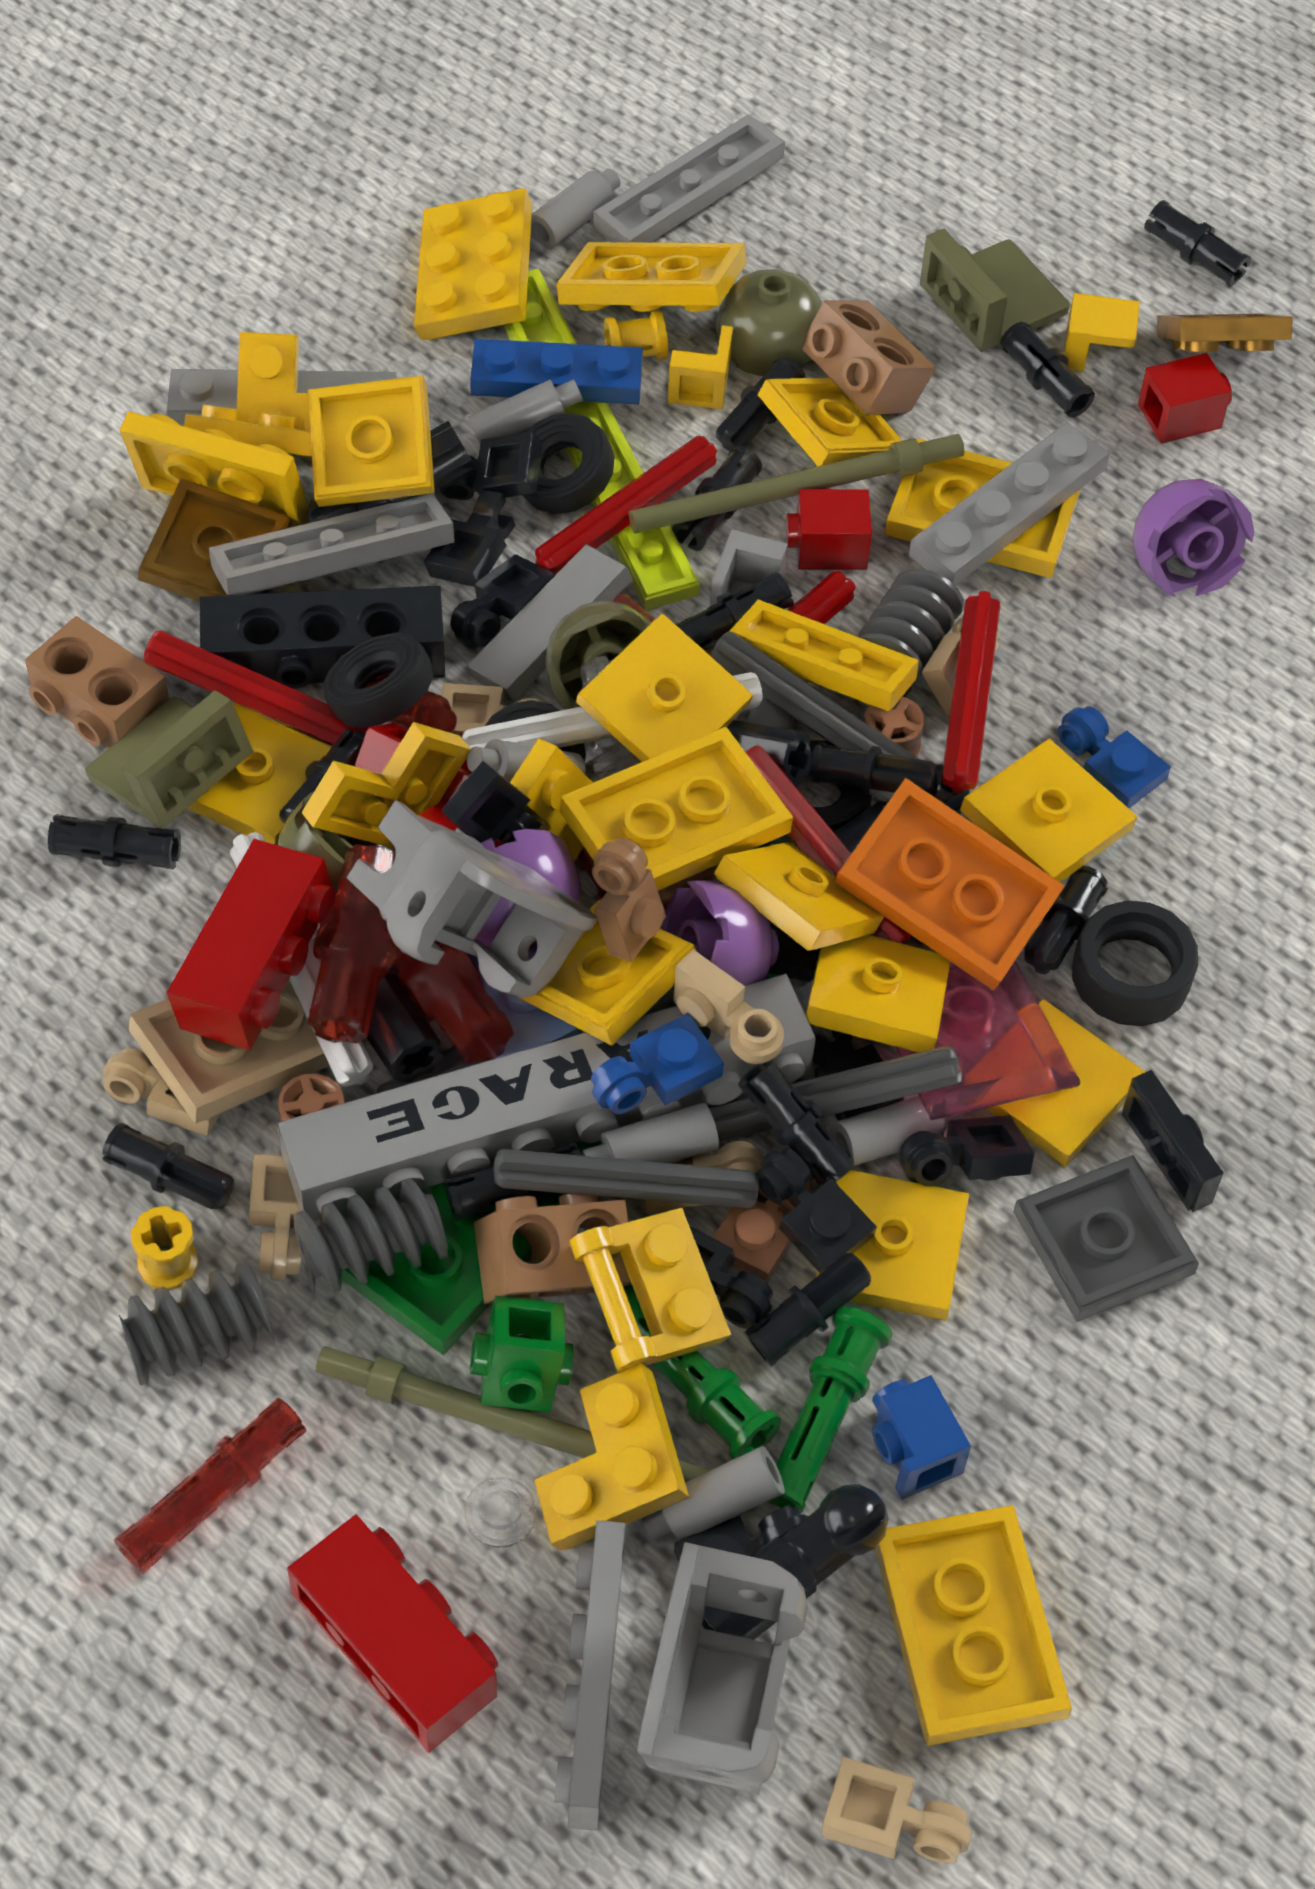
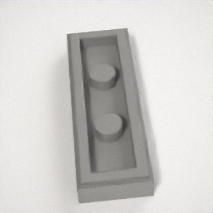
[467,545,633,702]

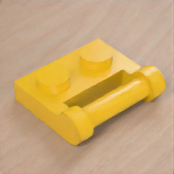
[569,1208,731,1372]

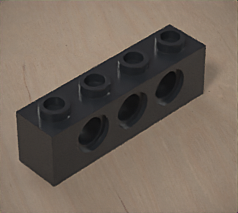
[200,585,445,688]

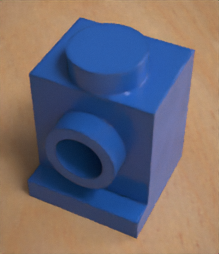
[872,1375,971,1500]

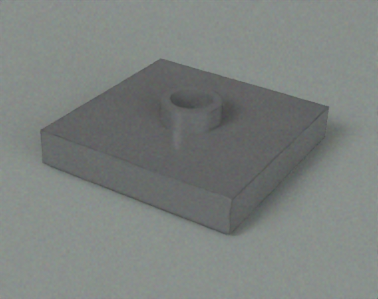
[1013,1155,1199,1322]

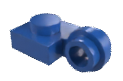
[1058,706,1171,808]
[591,1013,724,1114]

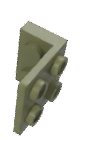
[920,228,1070,352]
[85,690,254,829]

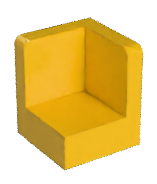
[1064,293,1140,372]
[668,325,733,410]

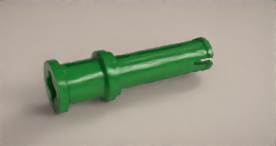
[602,1285,781,1459]
[767,1306,892,1514]

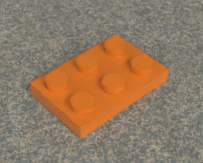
[833,778,1065,991]

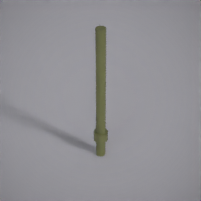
[629,434,964,534]
[316,1346,711,1482]

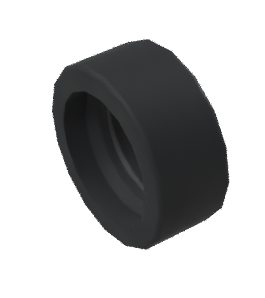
[1072,900,1198,1026]

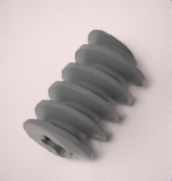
[858,569,964,697]
[294,1178,448,1294]
[119,1261,275,1386]

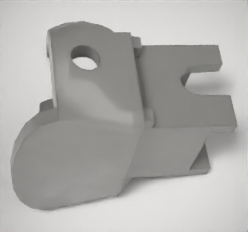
[347,800,598,998]
[637,1542,808,1795]

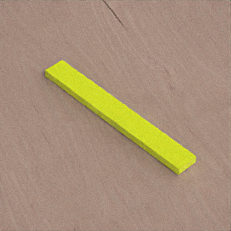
[503,268,700,611]

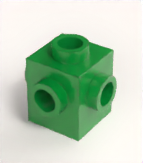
[470,1295,574,1412]

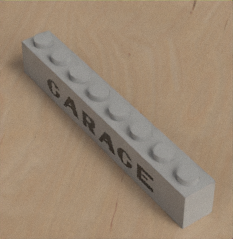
[278,974,816,1221]

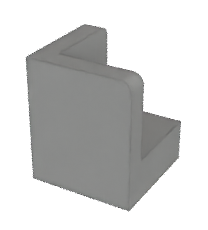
[710,529,788,606]

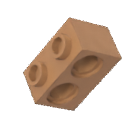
[802,300,936,415]
[25,616,169,748]
[474,1194,631,1304]

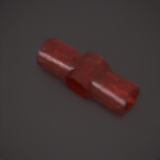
[307,844,398,1044]
[369,911,514,1064]

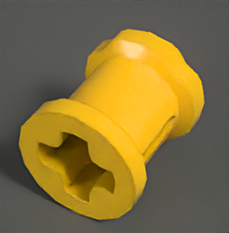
[603,310,668,361]
[131,1206,199,1290]

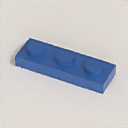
[470,338,643,405]

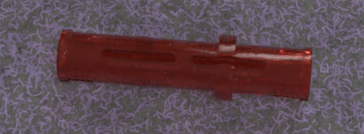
[114,1398,306,1574]

